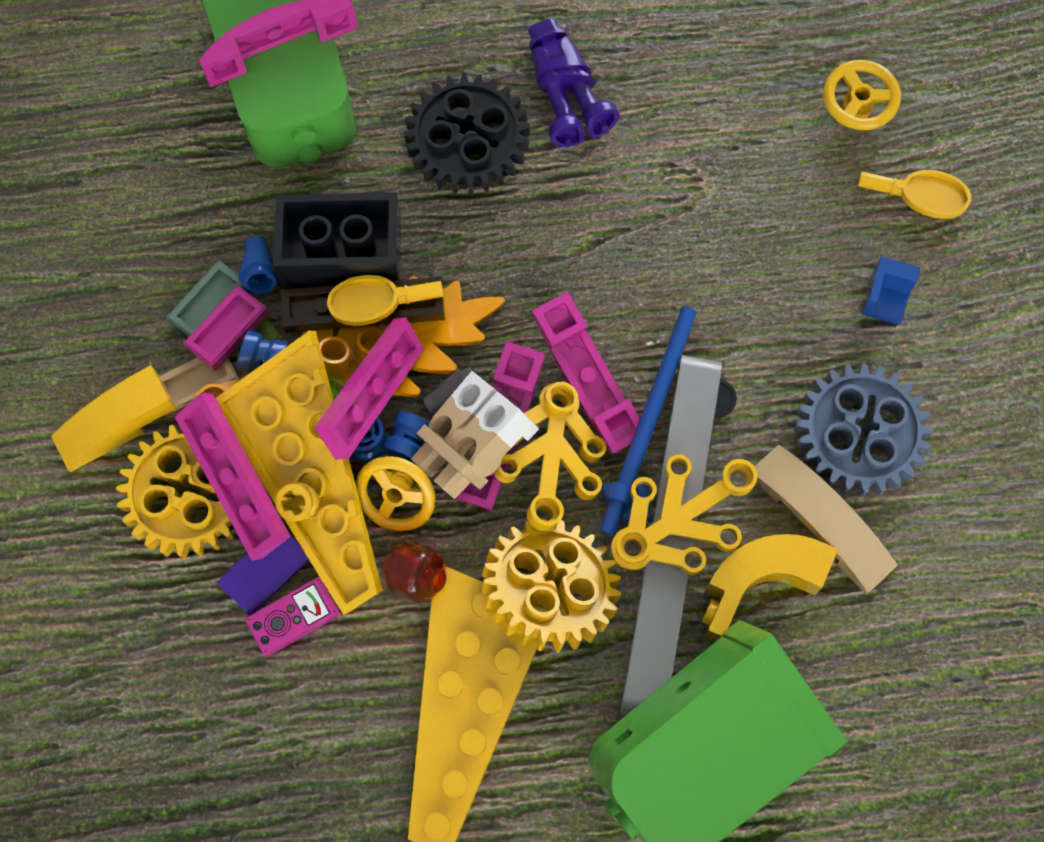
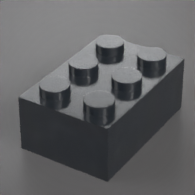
[273,193,401,289]

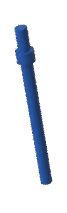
[599,306,697,537]

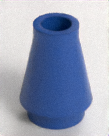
[239,236,278,294]

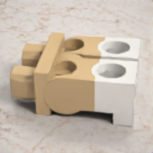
[411,371,539,499]

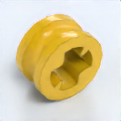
[275,482,320,522]

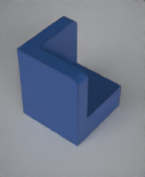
[861,256,921,325]

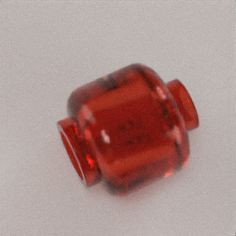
[383,541,447,602]

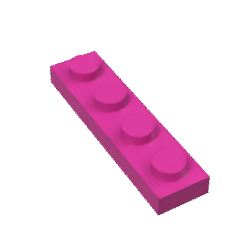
[314,317,424,460]
[174,393,291,561]

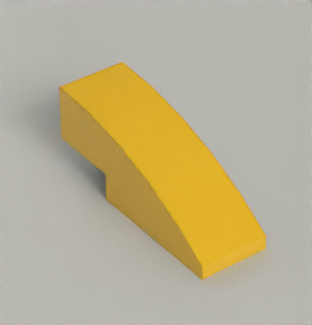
[51,365,177,472]

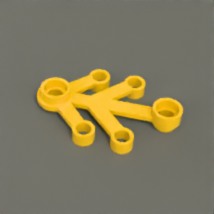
[494,382,607,531]
[611,454,758,575]

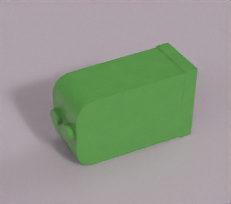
[201,0,357,167]
[589,620,848,842]

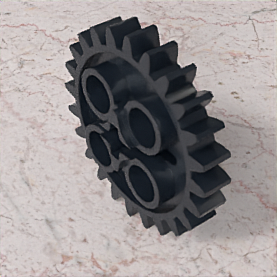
[404,73,530,195]

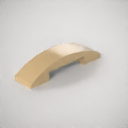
[754,445,898,595]

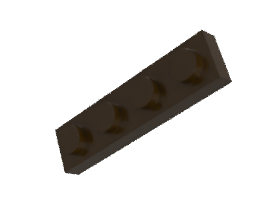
[281,277,445,333]

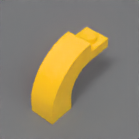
[701,534,838,642]

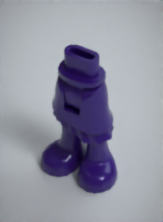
[528,18,620,147]

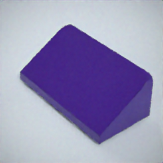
[217,533,310,616]

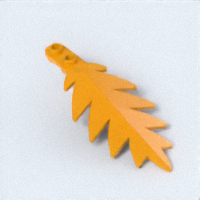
[193,276,505,400]

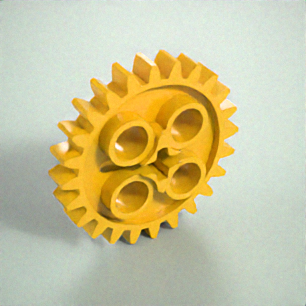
[116,425,234,559]
[481,518,621,653]

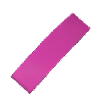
[199,0,358,88]
[532,291,640,455]
[455,341,546,511]

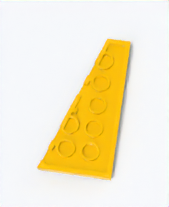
[215,331,383,615]
[408,562,548,842]

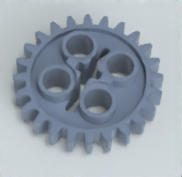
[794,363,933,497]

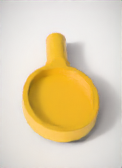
[857,170,971,219]
[327,275,444,326]

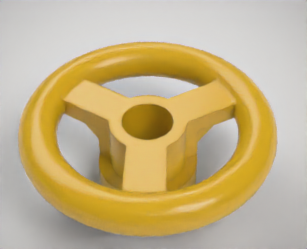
[823,60,901,130]
[355,456,436,531]

